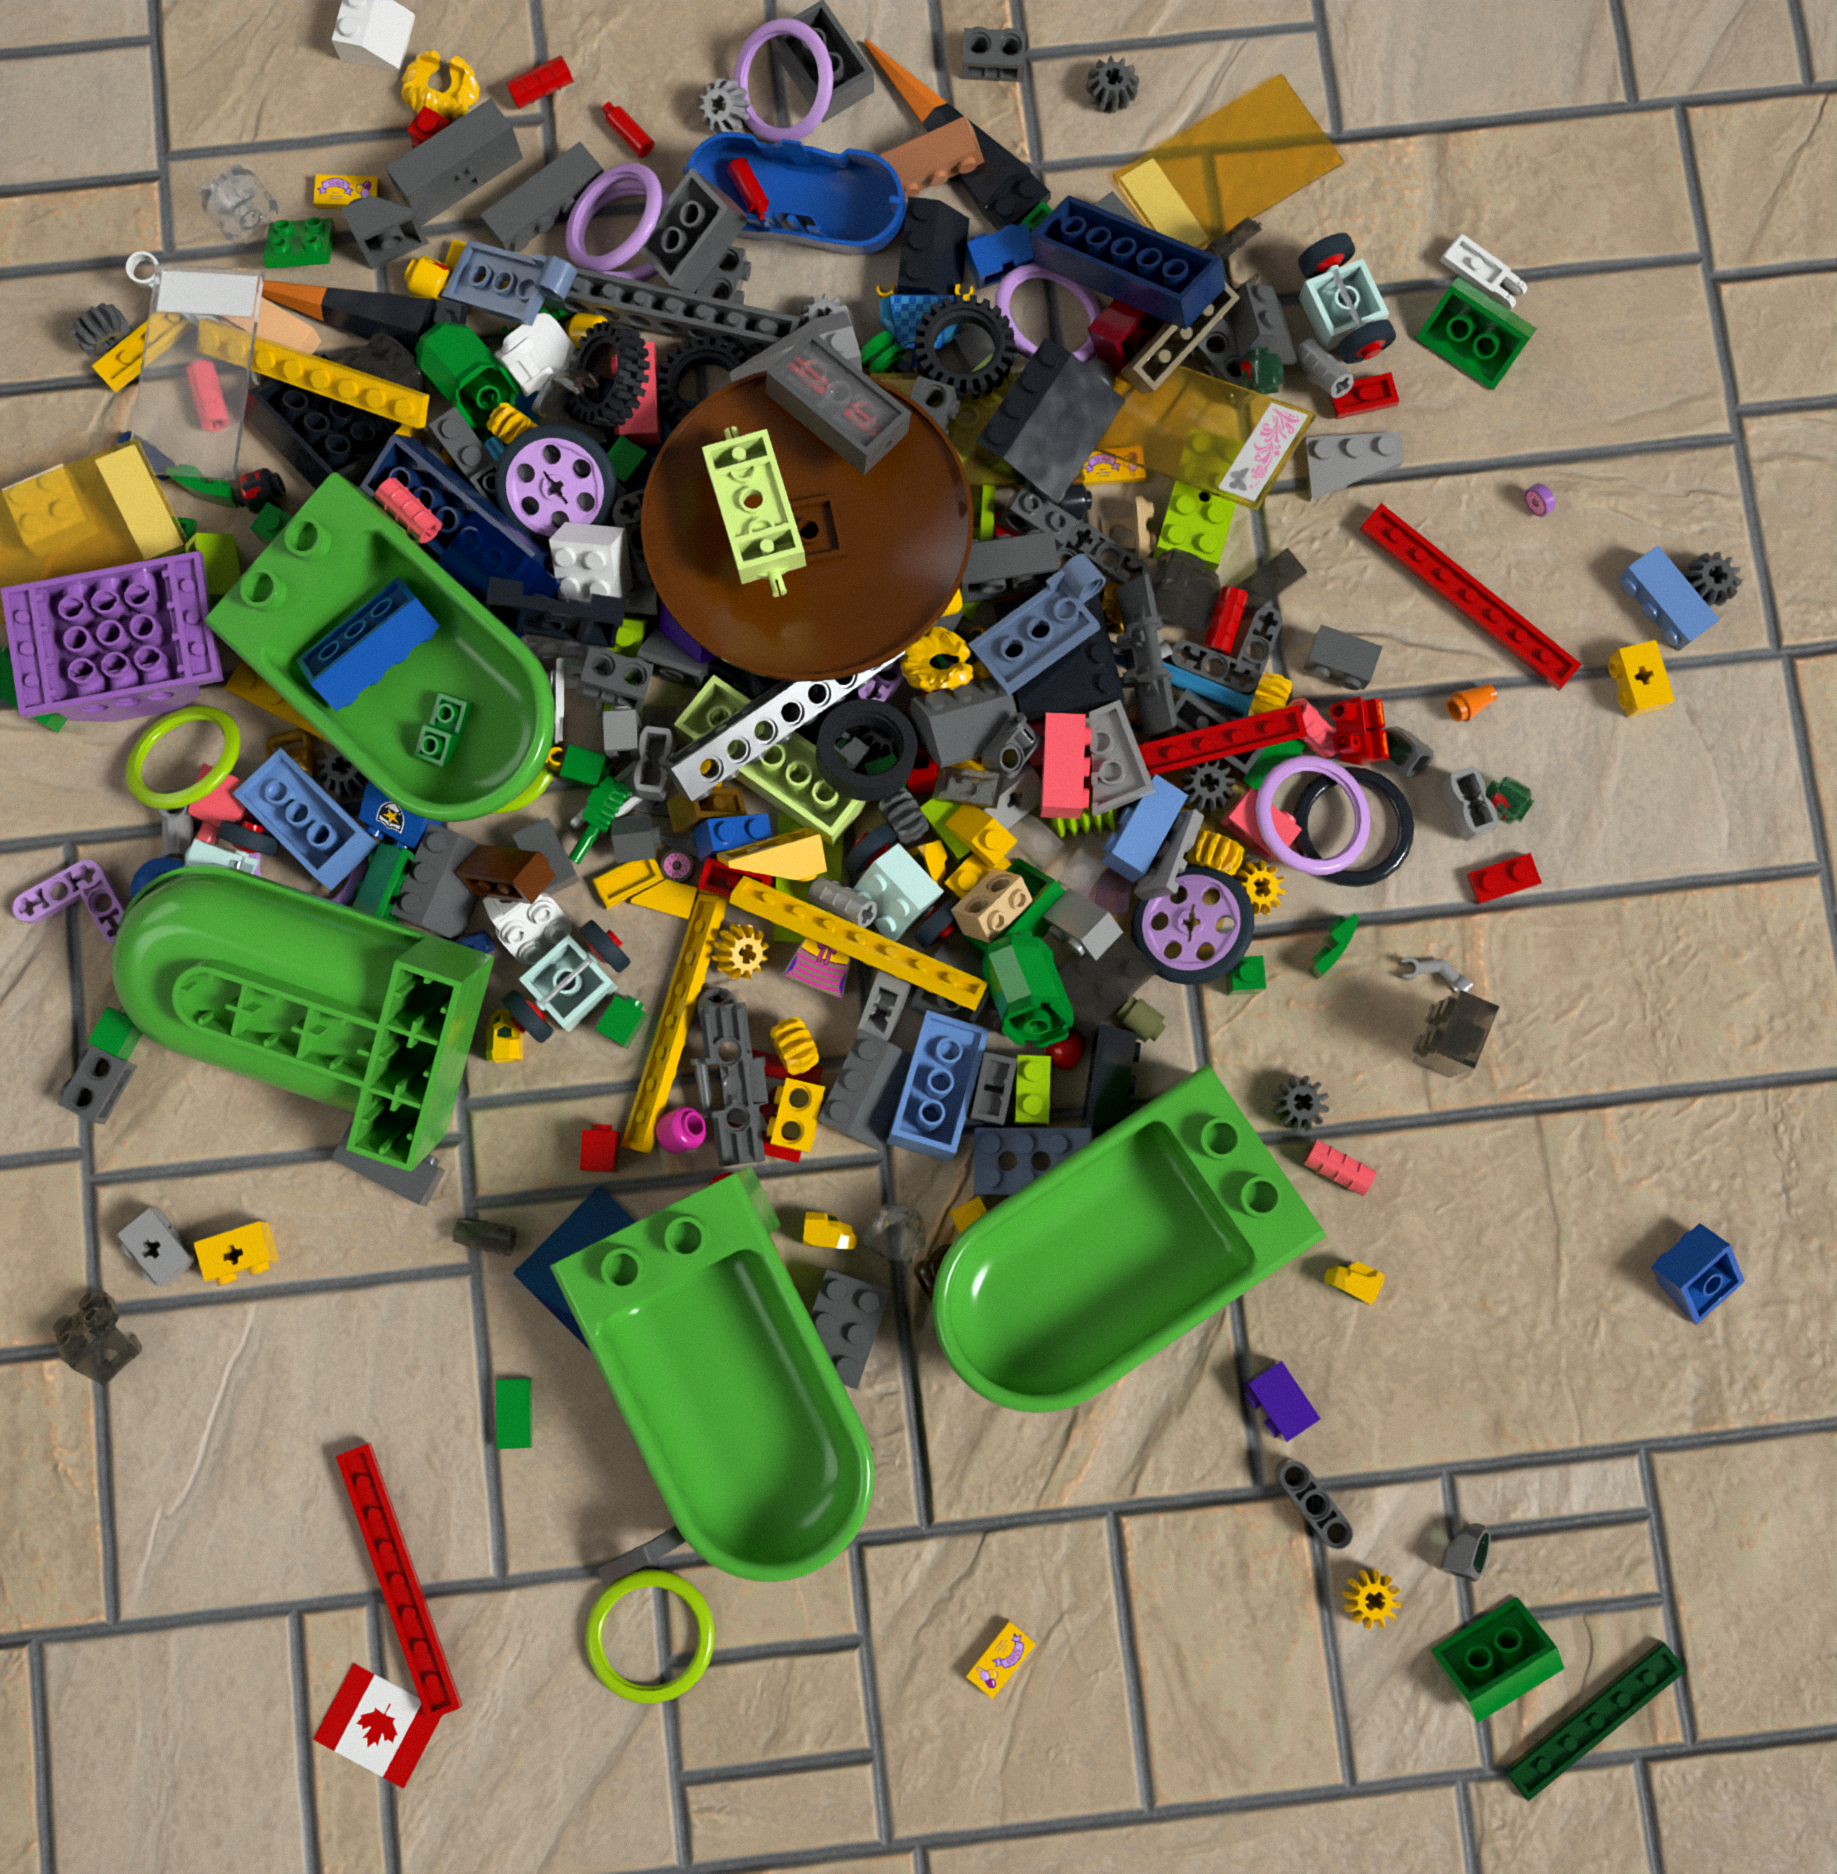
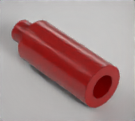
[601,102,655,158]
[726,157,769,220]

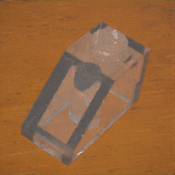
[1007,813,1064,872]
[1057,832,1107,898]

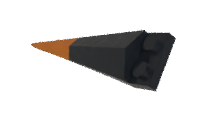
[864,39,1051,231]
[257,279,468,358]

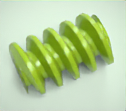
[1049,793,1118,838]

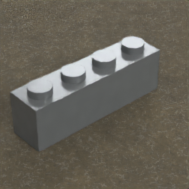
[480,142,604,252]

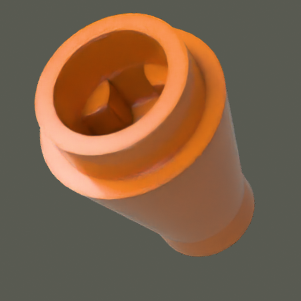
[1446,683,1497,722]

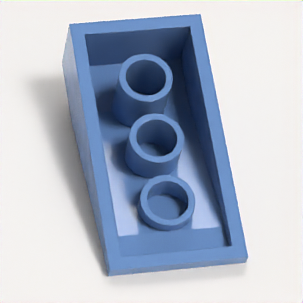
[232,747,379,890]
[886,1010,990,1162]

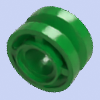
[860,330,906,379]

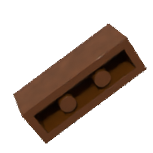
[455,844,556,904]

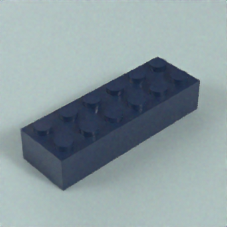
[1029,195,1225,330]
[360,433,552,595]

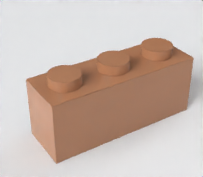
[879,116,984,199]

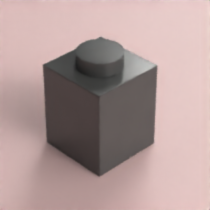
[611,813,661,863]

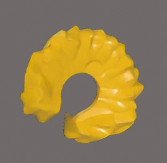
[401,49,480,119]
[900,626,974,693]

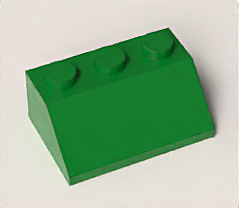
[1416,277,1537,390]
[352,843,415,923]
[955,858,1065,957]
[1431,1596,1565,1723]

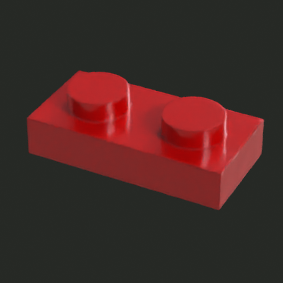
[1329,372,1399,420]
[1466,853,1542,905]

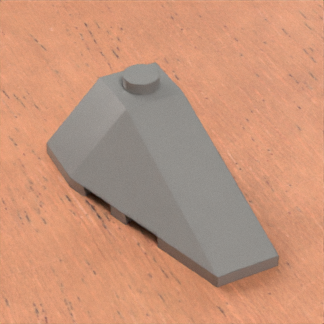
[729,311,862,382]

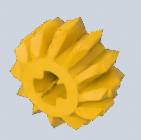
[486,403,538,445]
[1247,672,1292,716]
[1186,830,1244,876]
[1235,860,1286,916]
[711,924,770,980]
[770,1016,819,1075]
[1342,1568,1402,1630]

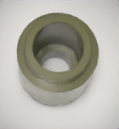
[1116,995,1166,1043]

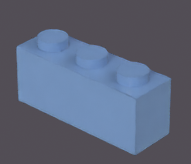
[1618,545,1720,651]
[1100,774,1188,883]

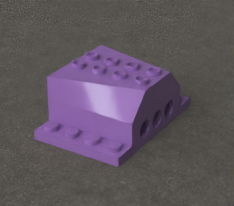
[1,551,223,722]

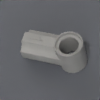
[158,790,194,858]

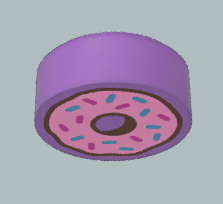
[1524,483,1555,517]

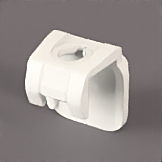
[493,313,577,398]
[546,658,605,744]
[483,893,572,965]

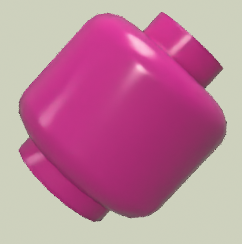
[656,1107,706,1154]

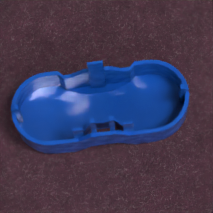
[683,132,907,255]

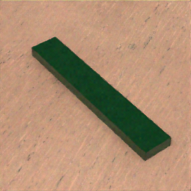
[1503,1640,1687,1802]

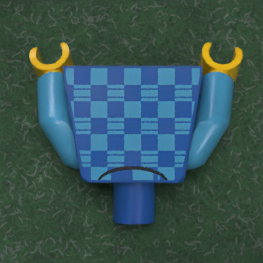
[876,283,974,367]

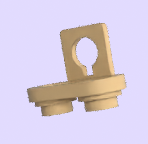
[1102,496,1156,559]

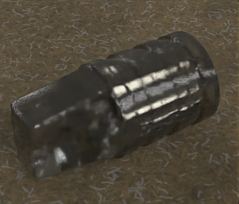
[452,1219,517,1256]

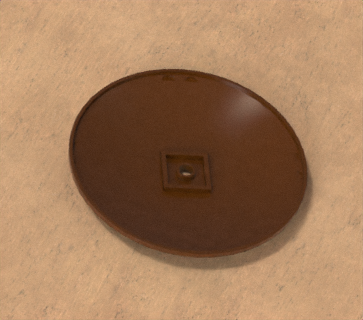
[641,370,973,682]

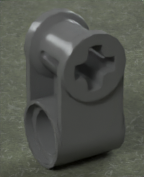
[982,712,1044,774]

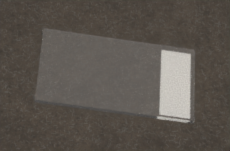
[130,264,265,481]

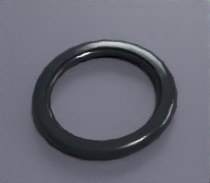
[1292,766,1414,887]

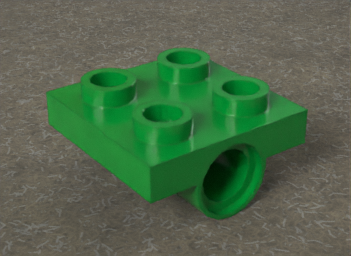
[263,217,335,269]

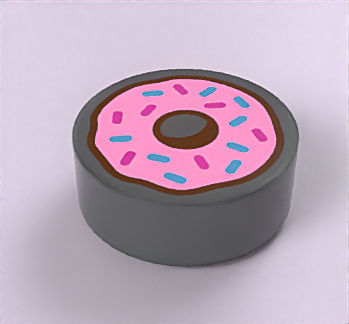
[661,849,694,883]

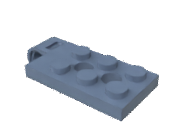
[441,240,578,326]
[968,554,1106,696]
[974,1128,1092,1195]

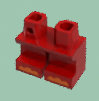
[1329,696,1390,766]

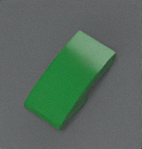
[167,465,239,508]
[414,692,473,767]
[1242,739,1306,790]
[1308,913,1359,979]

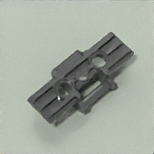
[1111,574,1177,739]
[690,1002,771,1167]

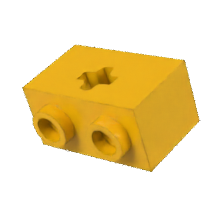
[1608,640,1675,718]
[194,1221,279,1286]

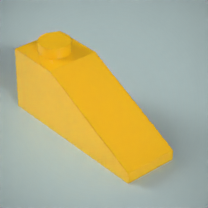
[717,827,827,882]

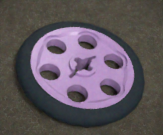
[495,424,618,548]
[1131,864,1255,985]

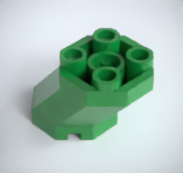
[415,321,520,430]
[982,930,1074,1048]

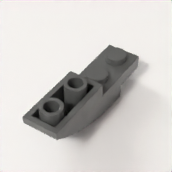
[428,406,535,514]

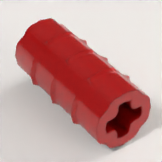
[506,55,574,109]
[1203,586,1248,656]

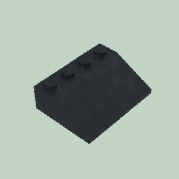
[975,338,1126,506]
[244,354,397,490]
[994,591,1125,724]

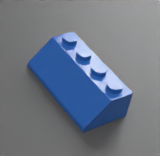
[296,576,440,712]

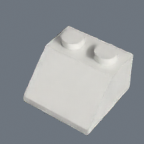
[331,0,415,72]

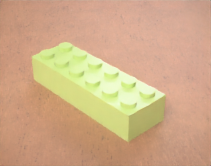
[674,674,869,847]

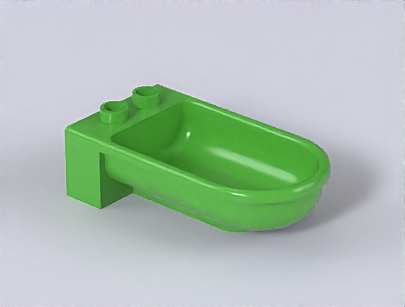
[205,472,555,822]
[111,864,494,1172]
[932,1063,1326,1413]
[550,1165,875,1582]

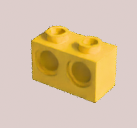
[766,1078,826,1154]

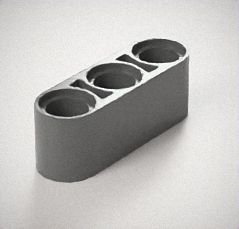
[1274,1459,1353,1549]

